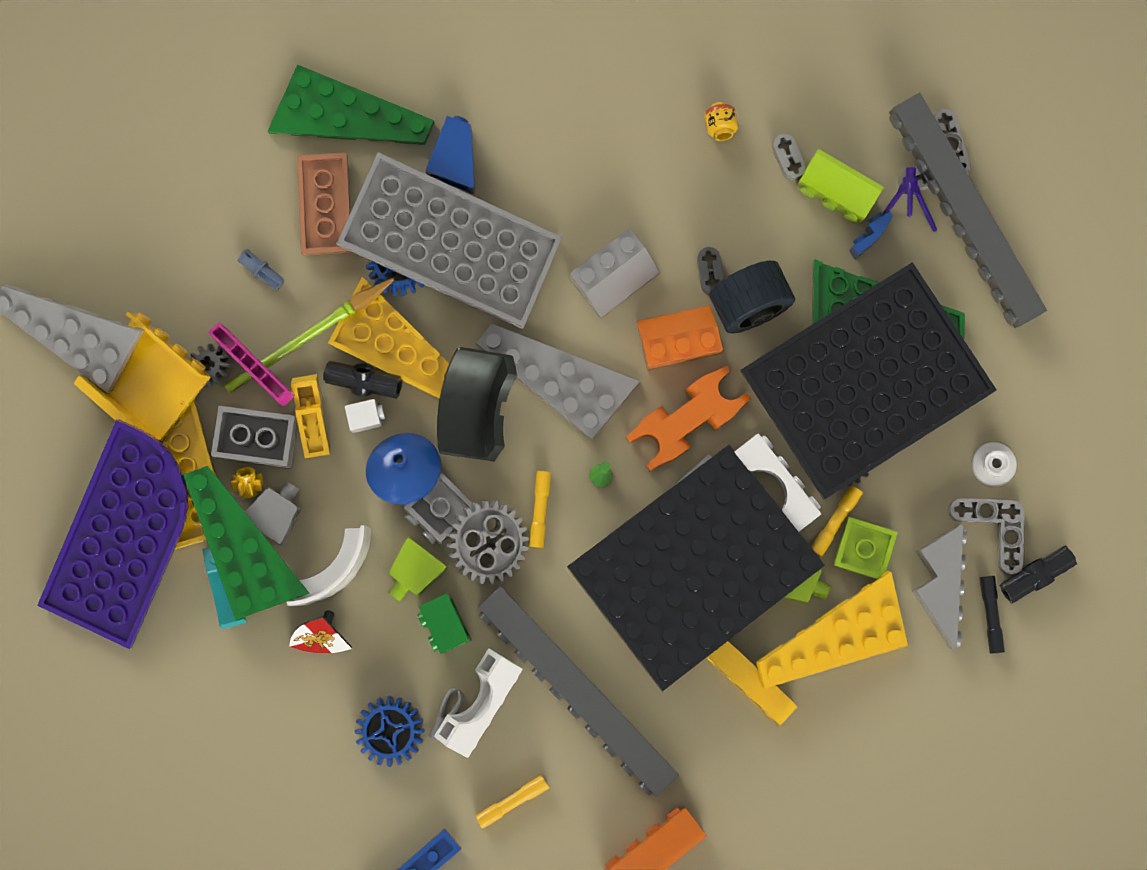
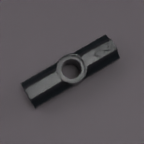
[323,361,403,399]
[999,545,1077,604]

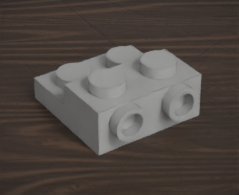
[404,472,473,546]

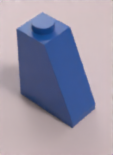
[425,116,475,194]

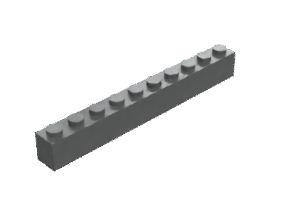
[889,92,1047,328]
[478,586,679,797]

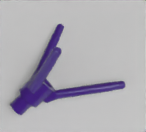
[882,167,937,232]

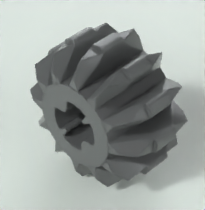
[190,344,232,387]

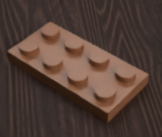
[297,153,353,256]

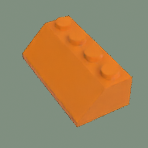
[605,806,707,870]

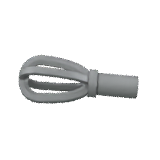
[429,688,464,741]

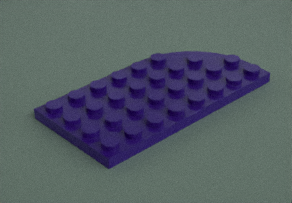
[37,419,188,649]

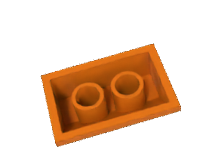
[636,305,723,370]

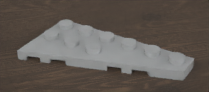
[0,284,144,393]
[476,324,640,440]

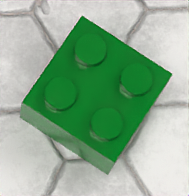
[417,593,472,654]

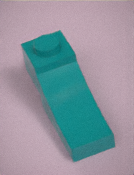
[202,548,247,629]

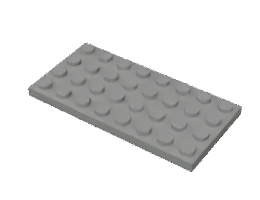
[336,152,562,329]

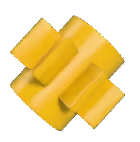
[231,467,263,499]

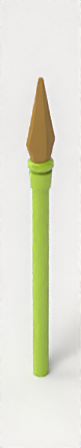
[225,278,394,393]

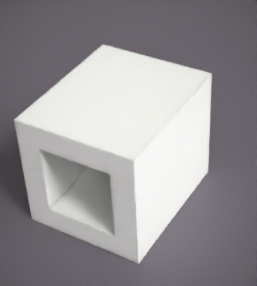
[345,399,385,433]

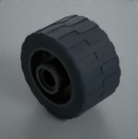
[709,260,795,334]

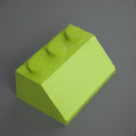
[797,149,884,224]

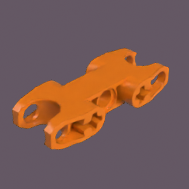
[626,365,752,472]

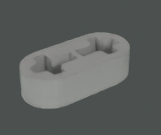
[772,133,806,181]

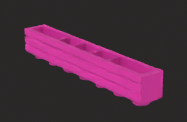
[208,322,295,407]

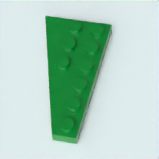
[268,65,434,145]
[812,259,965,339]
[183,466,310,621]

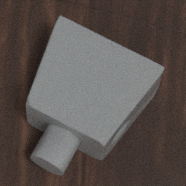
[245,481,301,546]

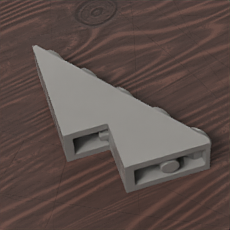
[912,524,967,649]

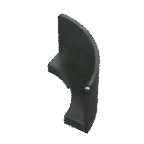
[437,347,517,462]

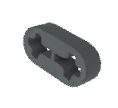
[697,247,724,295]

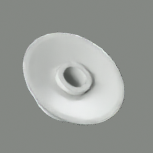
[971,442,1017,487]

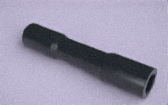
[980,576,1005,654]

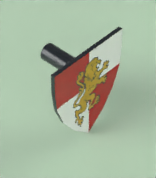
[289,610,352,653]

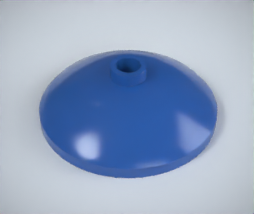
[366,433,441,504]

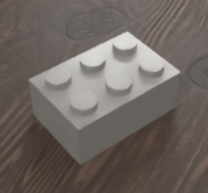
[211,406,298,469]

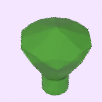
[589,462,613,487]

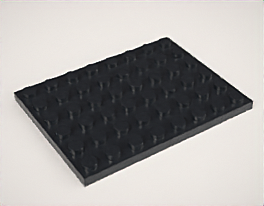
[740,262,997,500]
[567,445,825,692]

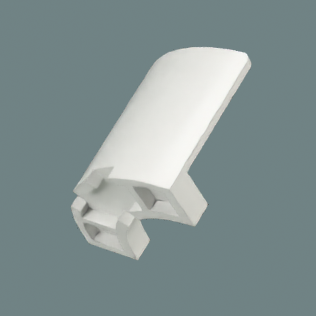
[287,525,371,606]

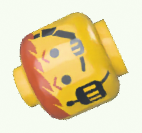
[704,102,739,141]

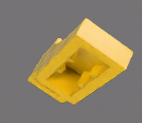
[291,374,331,459]

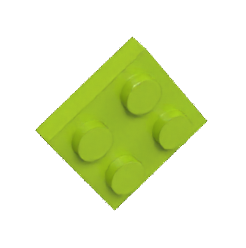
[833,517,898,580]

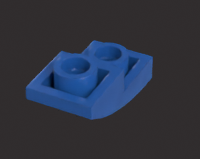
[850,212,893,259]

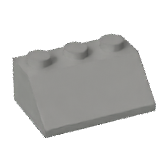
[570,228,660,318]

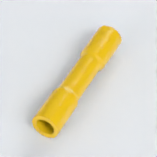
[529,471,552,548]
[811,485,863,557]
[475,774,549,828]

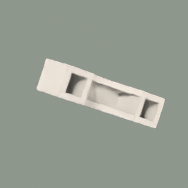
[734,433,821,532]
[434,648,523,758]

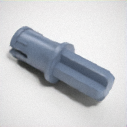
[237,249,284,290]

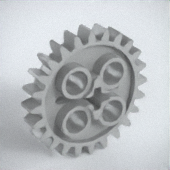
[446,501,529,584]

